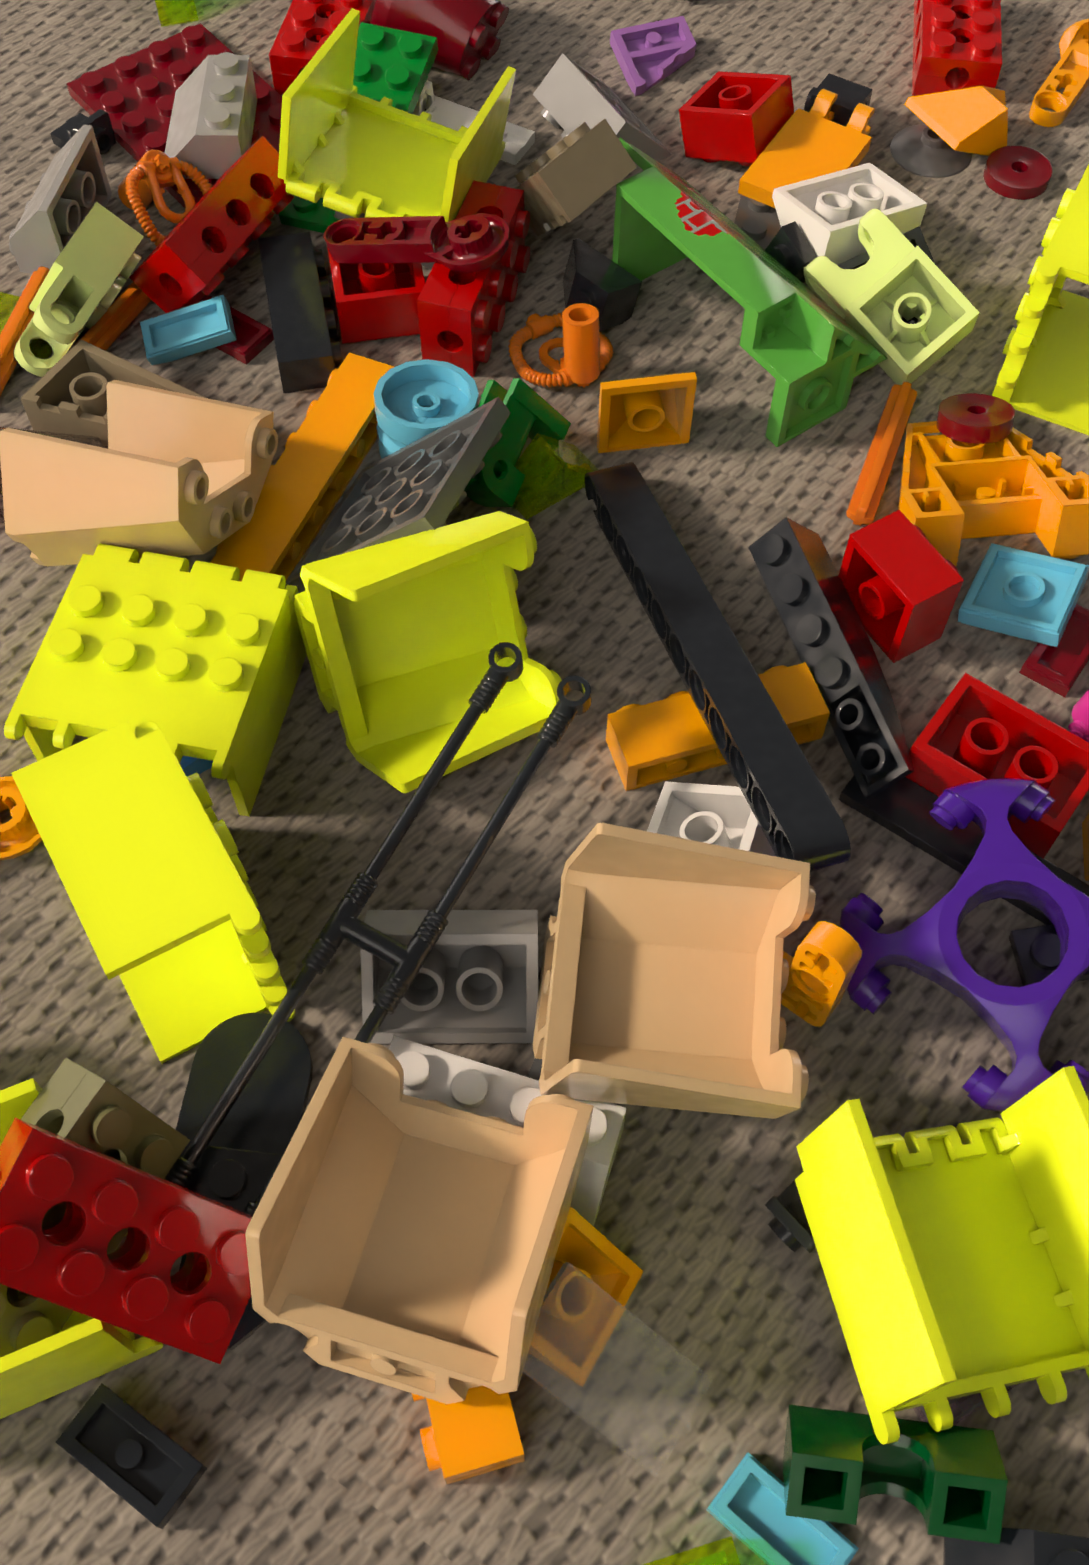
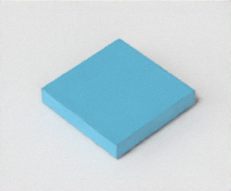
[958,543,1089,647]

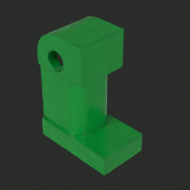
[464,378,571,507]

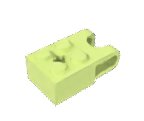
[13,201,144,377]
[804,209,980,385]

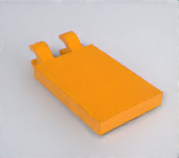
[738,89,875,208]

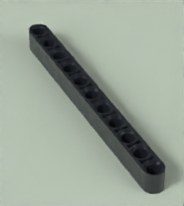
[584,462,851,872]

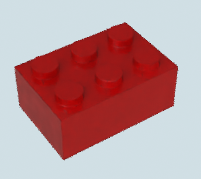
[906,673,1089,859]

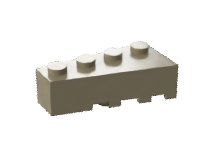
[514,119,637,236]
[20,340,206,449]

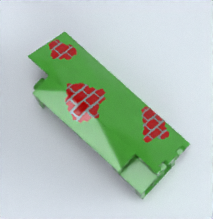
[612,137,888,447]

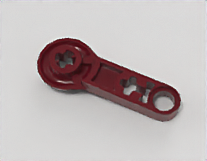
[323,213,510,273]

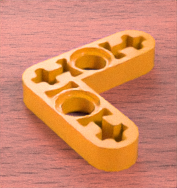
[781,921,862,1027]

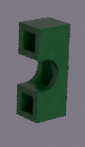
[783,1404,1008,1544]

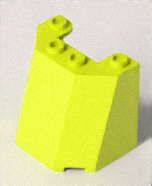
[293,511,562,793]

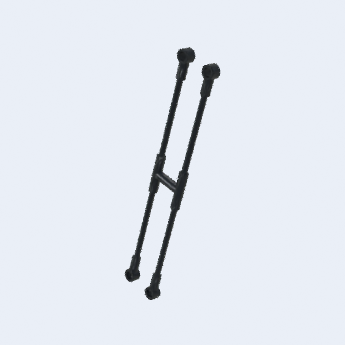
[164,642,592,1216]

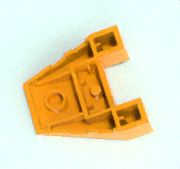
[898,421,1089,566]

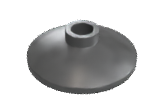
[890,124,971,178]

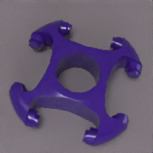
[840,778,1089,1112]

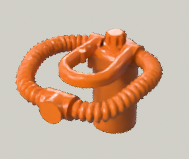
[118,149,212,246]
[508,303,614,388]

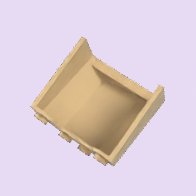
[0,380,278,567]
[533,823,816,1119]
[245,1037,594,1404]

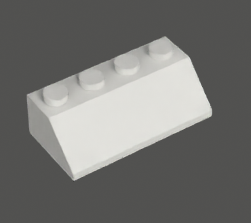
[389,1036,627,1226]

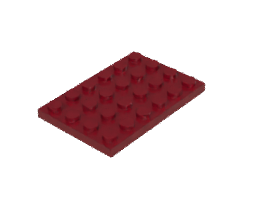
[66,23,282,208]

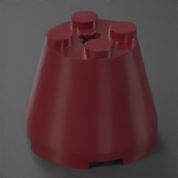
[371,0,509,81]

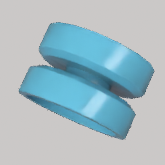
[373,359,479,459]

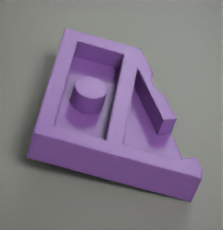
[610,16,697,96]

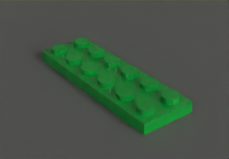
[279,22,439,233]

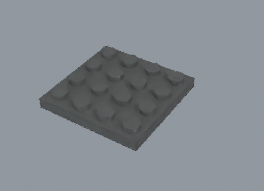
[285,397,511,593]

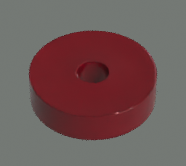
[983,146,1053,200]
[936,393,1015,444]

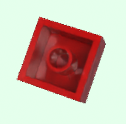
[679,71,794,166]
[327,239,425,344]
[839,510,964,663]

